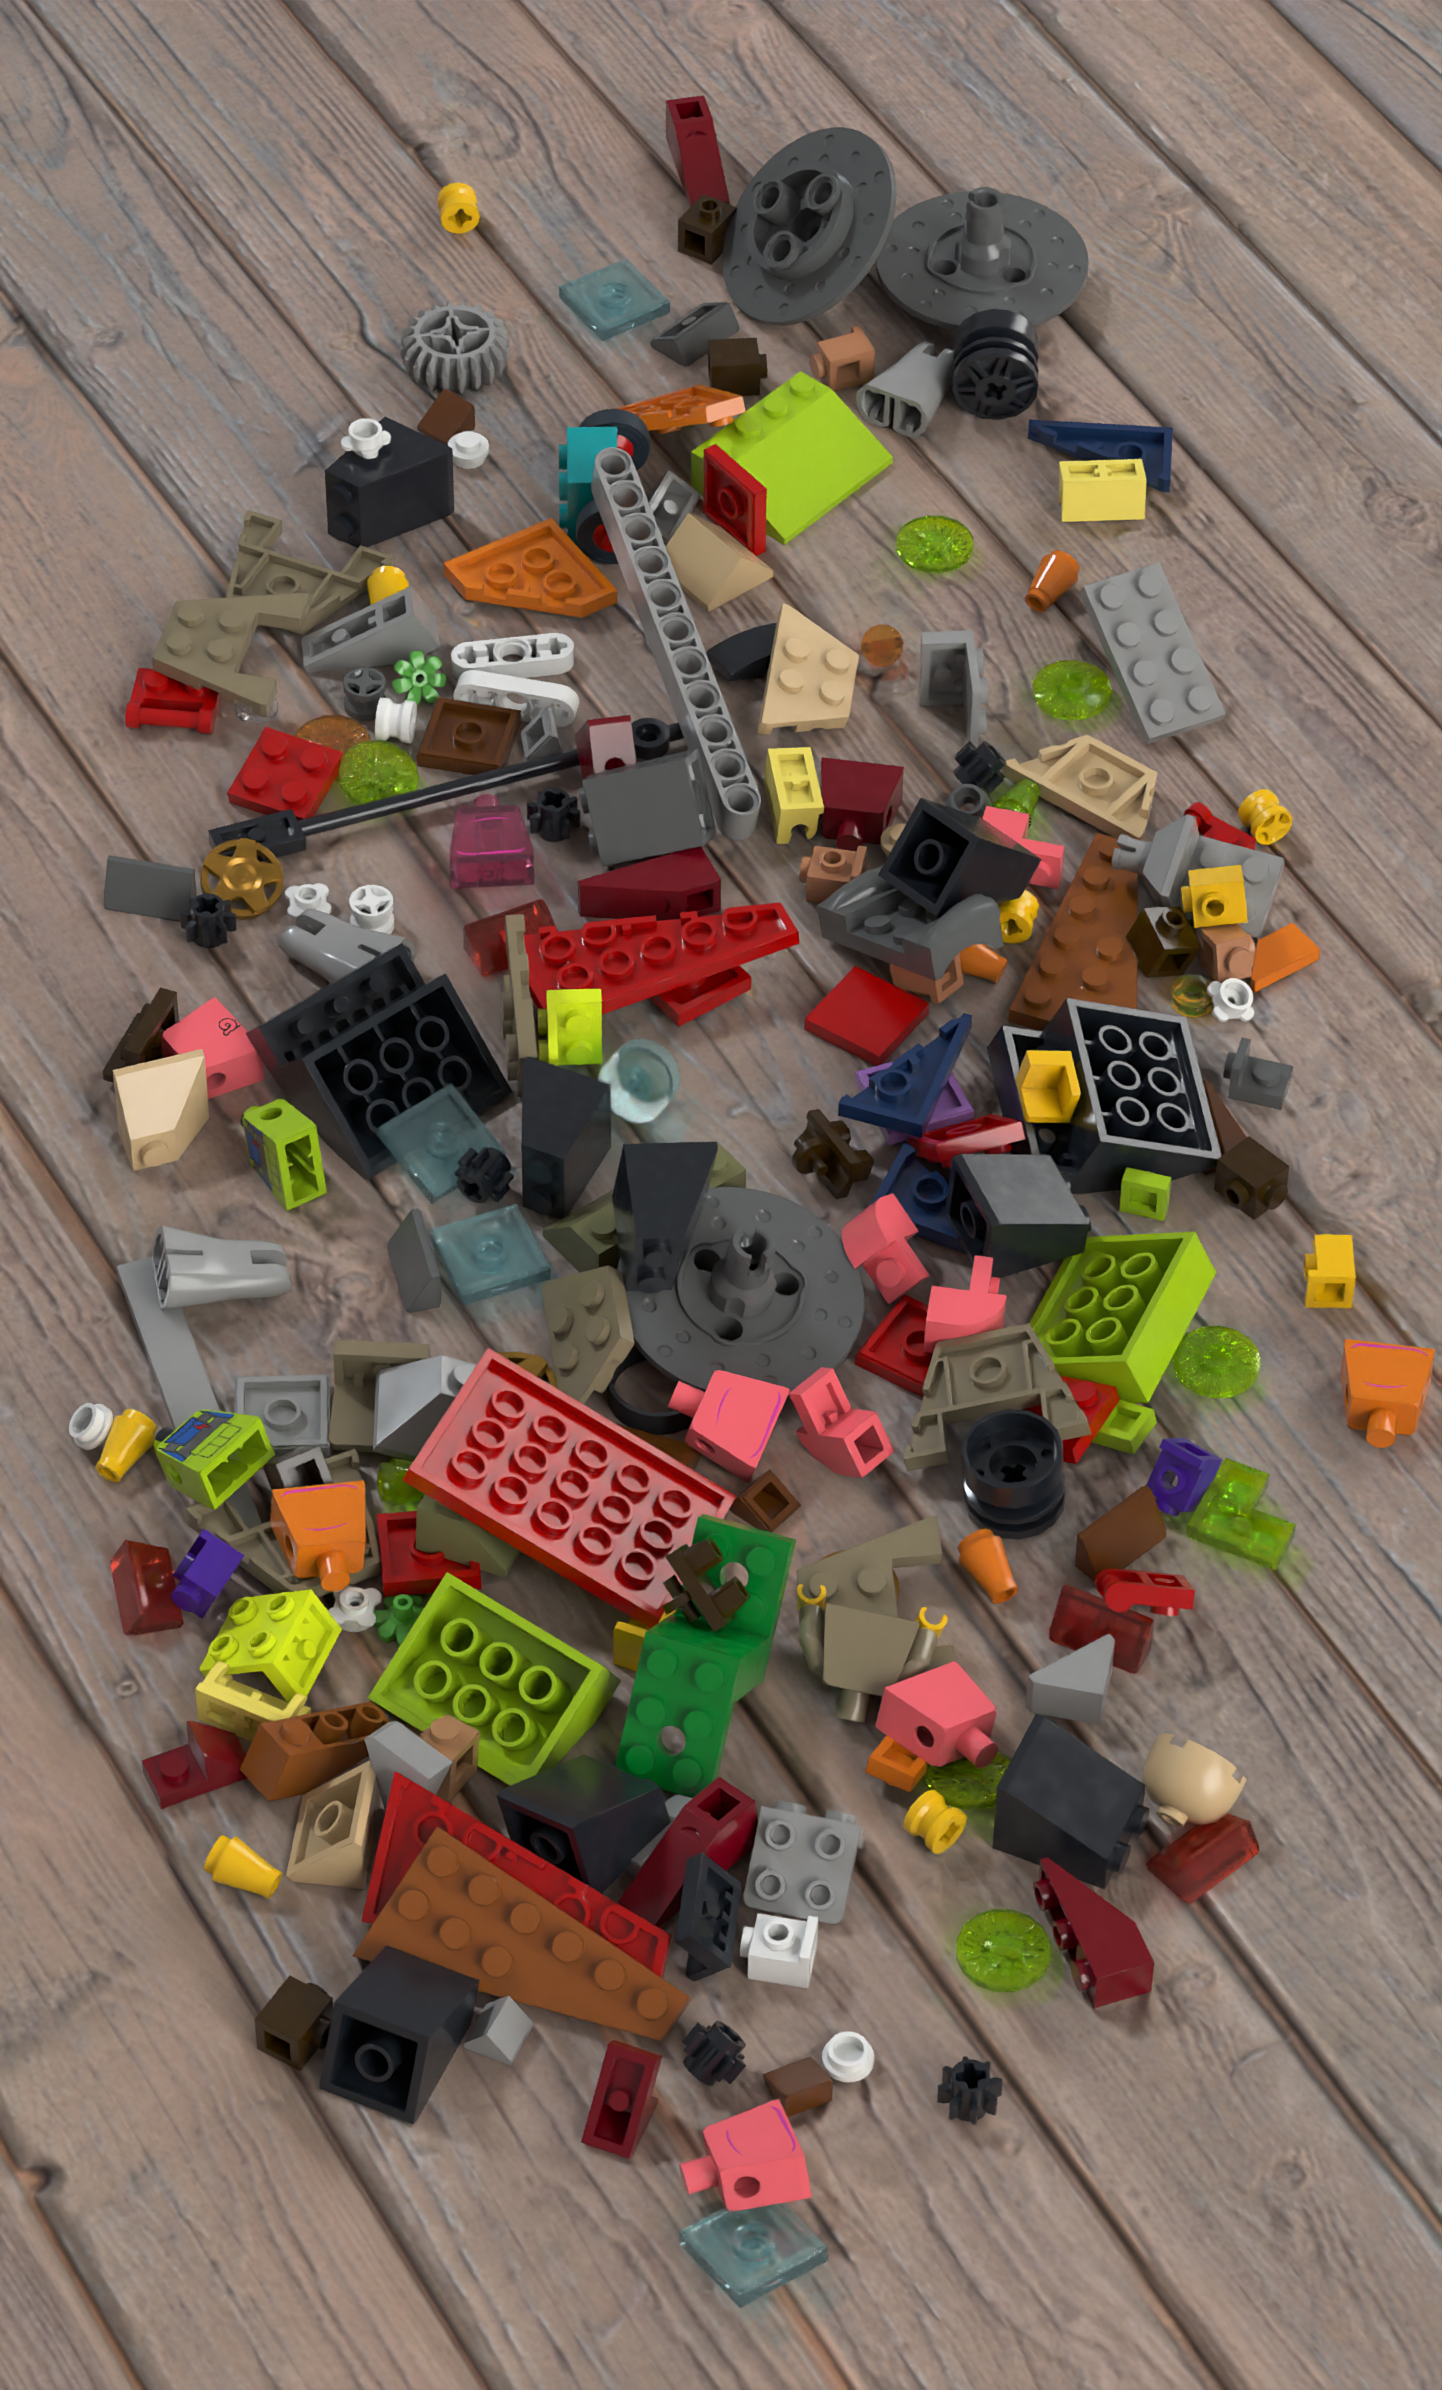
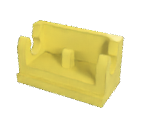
[1059,459,1146,522]
[764,747,824,844]
[195,1661,311,1742]

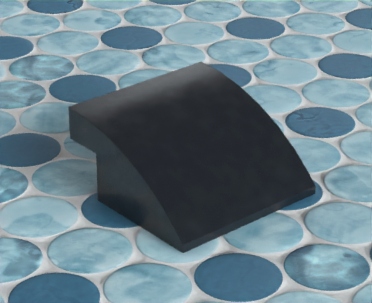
[245,943,513,1180]
[987,998,1221,1194]

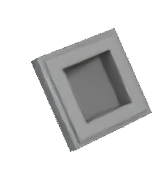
[520,706,562,761]
[464,1995,533,2066]

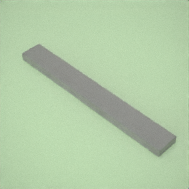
[117,1257,262,1528]

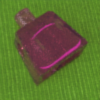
[449,794,534,889]

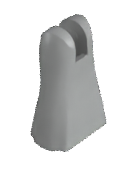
[856,341,954,439]
[277,909,416,983]
[152,1225,291,1310]

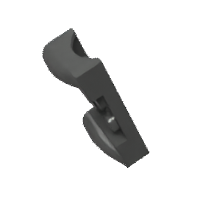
[817,865,1004,981]

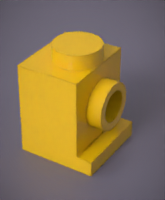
[1303,1234,1356,1308]

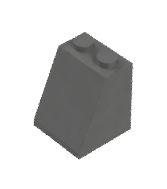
[579,748,717,866]

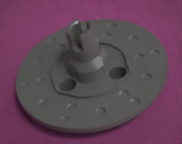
[722,127,897,326]
[876,187,1089,331]
[617,1187,864,1398]

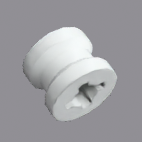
[375,697,417,744]
[349,885,394,934]

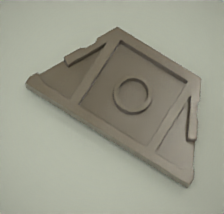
[541,1265,635,1404]

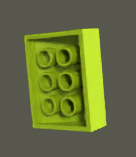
[691,371,893,545]
[1029,1231,1217,1404]
[368,1572,621,1786]

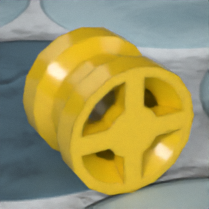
[437,182,480,234]
[1237,789,1293,845]
[997,890,1039,944]
[903,1790,967,1854]

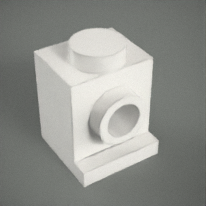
[740,1914,818,1989]

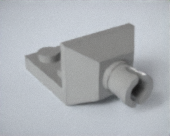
[1112,814,1285,944]

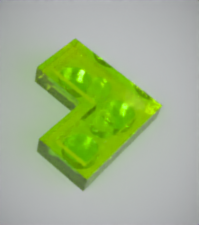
[1186,1458,1296,1570]

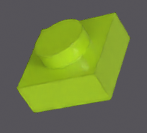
[1119,1167,1171,1221]
[1092,1400,1157,1455]

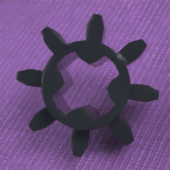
[953,741,1007,794]
[527,788,581,842]
[180,893,237,948]
[454,1147,514,1203]
[682,2021,747,2086]
[937,2056,1003,2125]

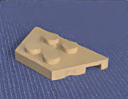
[757,603,859,735]
[1003,734,1157,841]

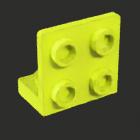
[538,989,602,1066]
[199,1589,342,1703]

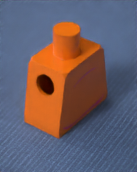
[1340,1339,1435,1448]
[270,1480,366,1592]

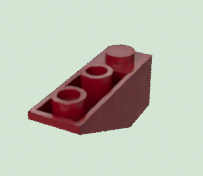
[666,95,730,207]
[578,846,721,921]
[618,1777,758,1928]
[1033,1857,1154,2008]

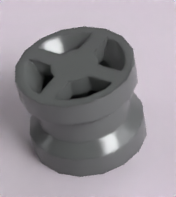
[343,667,386,721]

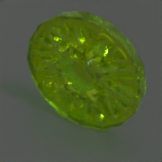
[896,515,974,573]
[1032,660,1112,720]
[338,740,419,805]
[1172,1326,1262,1398]
[926,1751,1012,1810]
[956,1909,1051,1993]

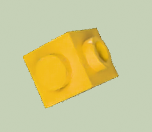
[1181,865,1248,928]

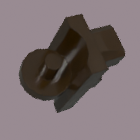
[792,1109,874,1199]
[662,1537,751,1632]

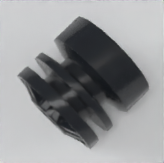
[952,309,1039,420]
[961,1409,1066,1540]

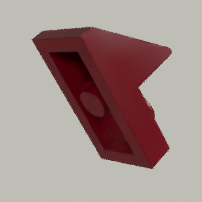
[142,1721,247,1809]
[581,2040,663,2159]

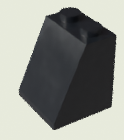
[325,417,454,548]
[878,797,1042,918]
[521,1056,611,1220]
[612,1142,718,1293]
[944,1154,1091,1278]
[992,1714,1150,1890]
[496,1755,671,1893]
[319,1945,480,2124]

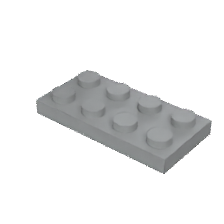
[1079,562,1226,745]

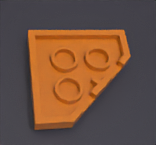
[587,384,746,434]
[443,518,618,618]

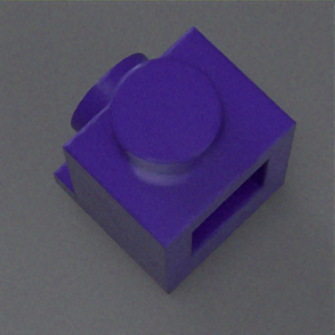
[1146,1437,1223,1516]
[170,1529,245,1618]

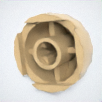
[1143,1733,1247,1828]

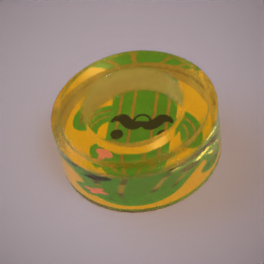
[1170,975,1214,1018]

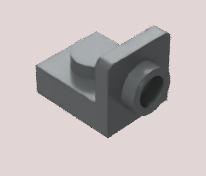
[1223,1037,1293,1110]

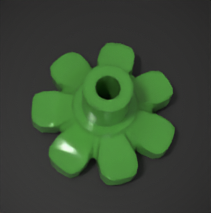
[392,651,446,705]
[373,1594,424,1648]

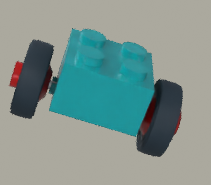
[559,409,650,564]

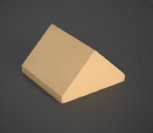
[666,513,773,612]
[286,1760,380,1889]

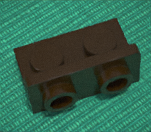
[103,987,179,1083]

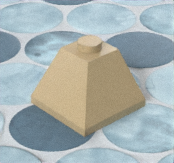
[113,1049,209,1171]

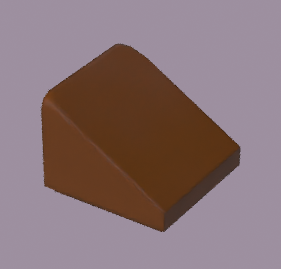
[417,389,475,446]
[729,1469,801,1533]
[763,2057,833,2118]

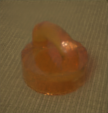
[860,624,903,667]

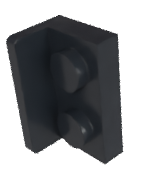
[675,1852,742,1982]

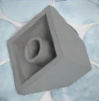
[373,1355,477,1462]

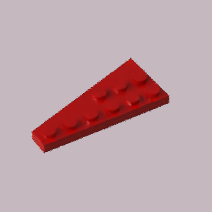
[499,902,800,1015]
[361,1771,672,1978]

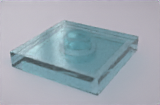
[559,258,670,341]
[377,1083,506,1204]
[430,1204,551,1306]
[679,2203,828,2308]

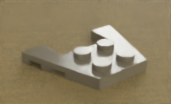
[226,510,395,635]
[152,592,310,718]
[500,914,538,1097]
[903,1323,1091,1471]
[185,1449,381,1597]
[796,1516,956,1672]

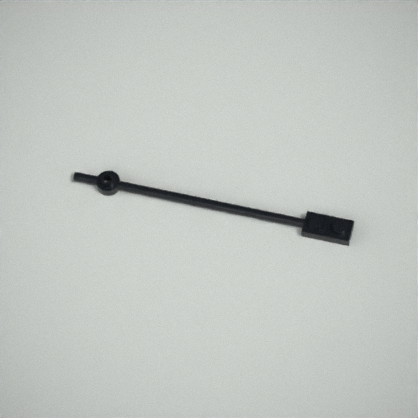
[208,718,684,862]

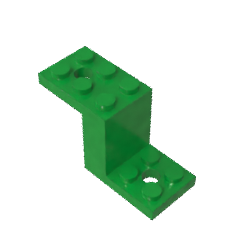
[615,1514,796,1798]

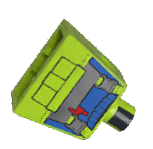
[241,1099,327,1211]
[154,1409,275,1510]

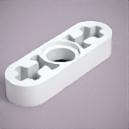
[451,633,574,680]
[453,670,580,727]

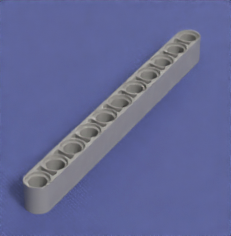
[591,447,761,840]

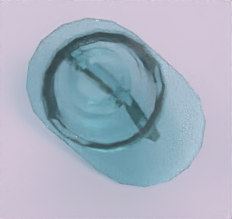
[597,1038,680,1124]

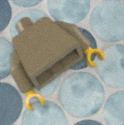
[796,1584,948,1723]

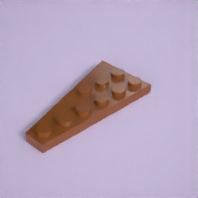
[1008,833,1138,1031]
[352,1827,693,2042]

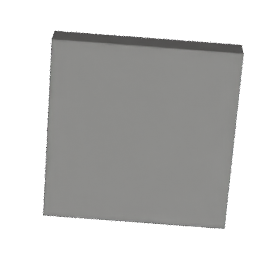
[234,1374,331,1460]

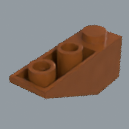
[240,1701,390,1802]

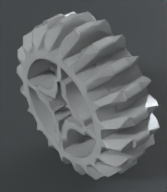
[400,301,510,394]

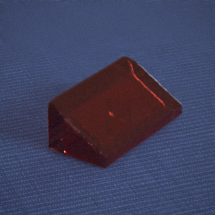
[463,899,558,977]
[110,1540,184,1636]
[1049,1584,1154,1674]
[1145,1813,1260,1903]

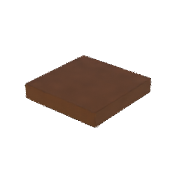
[416,697,522,775]

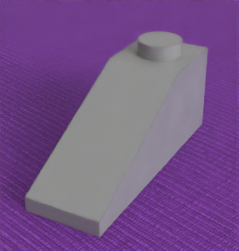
[301,586,440,672]

